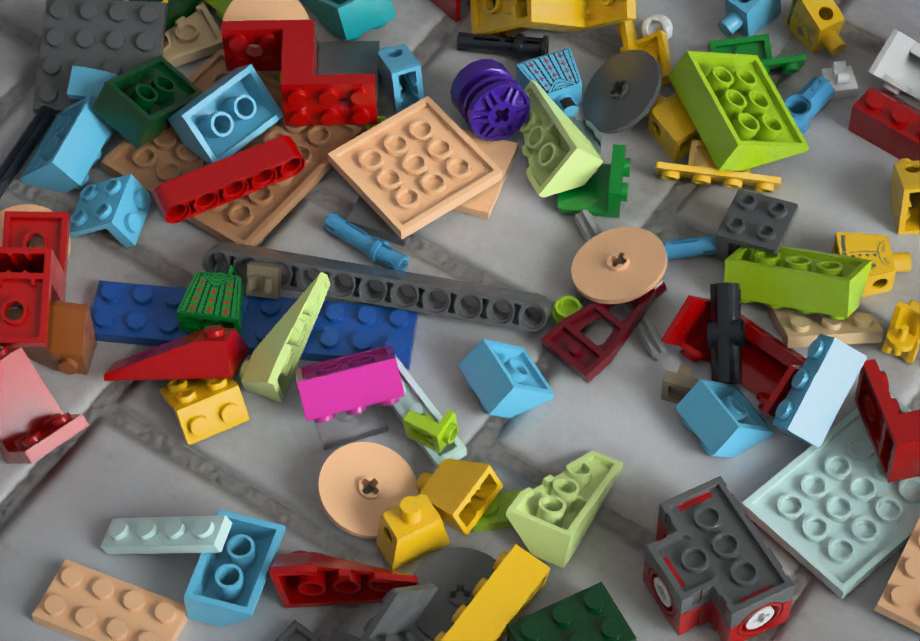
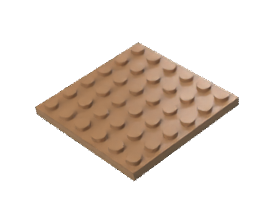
[101,49,363,246]

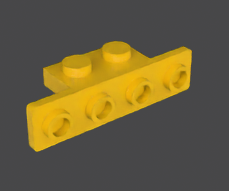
[617,20,673,117]
[655,139,781,193]

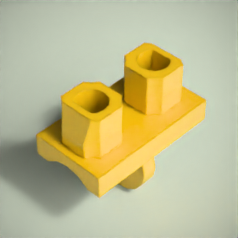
[881,300,920,364]

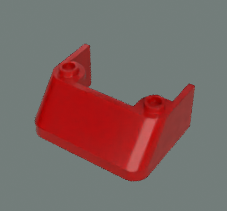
[661,295,806,417]

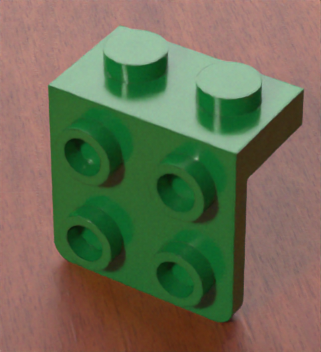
[557,144,631,218]

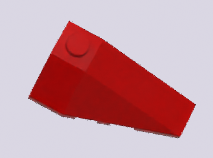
[104,325,249,381]
[270,550,420,608]

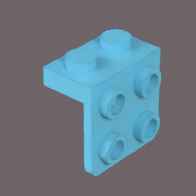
[69,174,153,248]

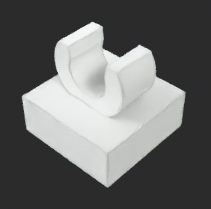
[821,61,858,99]

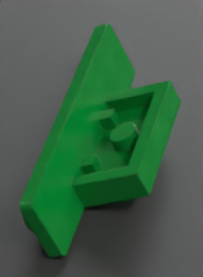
[707,34,807,75]

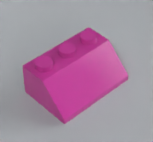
[295,345,405,423]

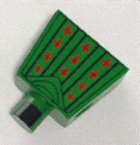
[177,262,244,337]

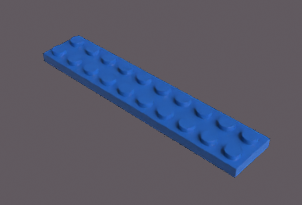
[91,280,418,370]

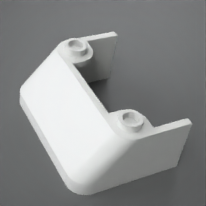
[868,29,920,100]

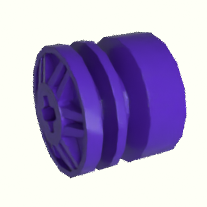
[450,59,530,141]

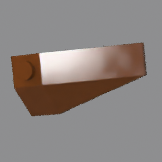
[2,301,97,375]

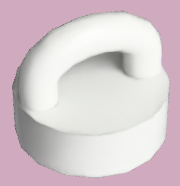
[641,14,673,40]

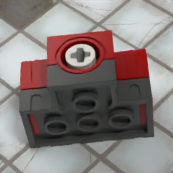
[643,476,795,641]

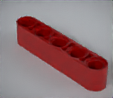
[152,135,306,224]

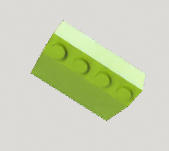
[668,51,810,171]

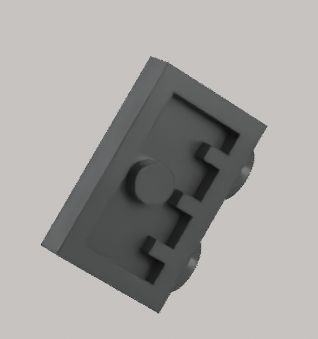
[715,189,798,262]
[359,583,438,641]

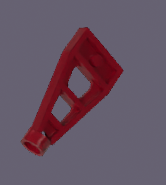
[541,279,667,383]

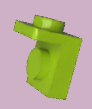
[402,409,459,454]

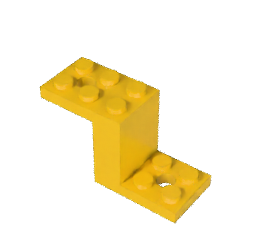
[470,0,636,35]

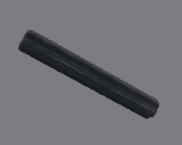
[0,105,56,198]

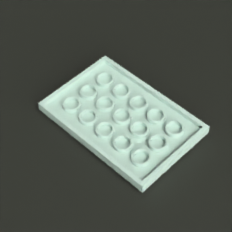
[741,393,920,599]

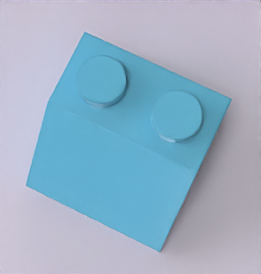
[458,339,555,418]
[675,379,775,458]

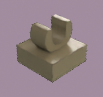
[246,261,282,299]
[661,363,699,404]

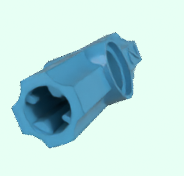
[784,75,835,134]

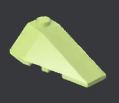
[518,80,604,198]
[239,272,331,403]
[506,450,623,568]

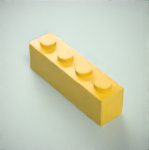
[434,544,550,641]

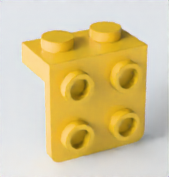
[160,377,250,446]

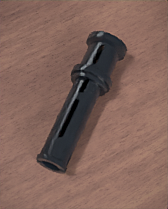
[457,32,549,60]

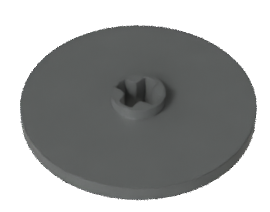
[583,50,662,134]
[413,547,496,641]

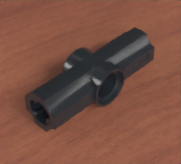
[707,282,745,384]

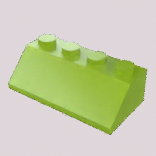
[724,245,872,320]

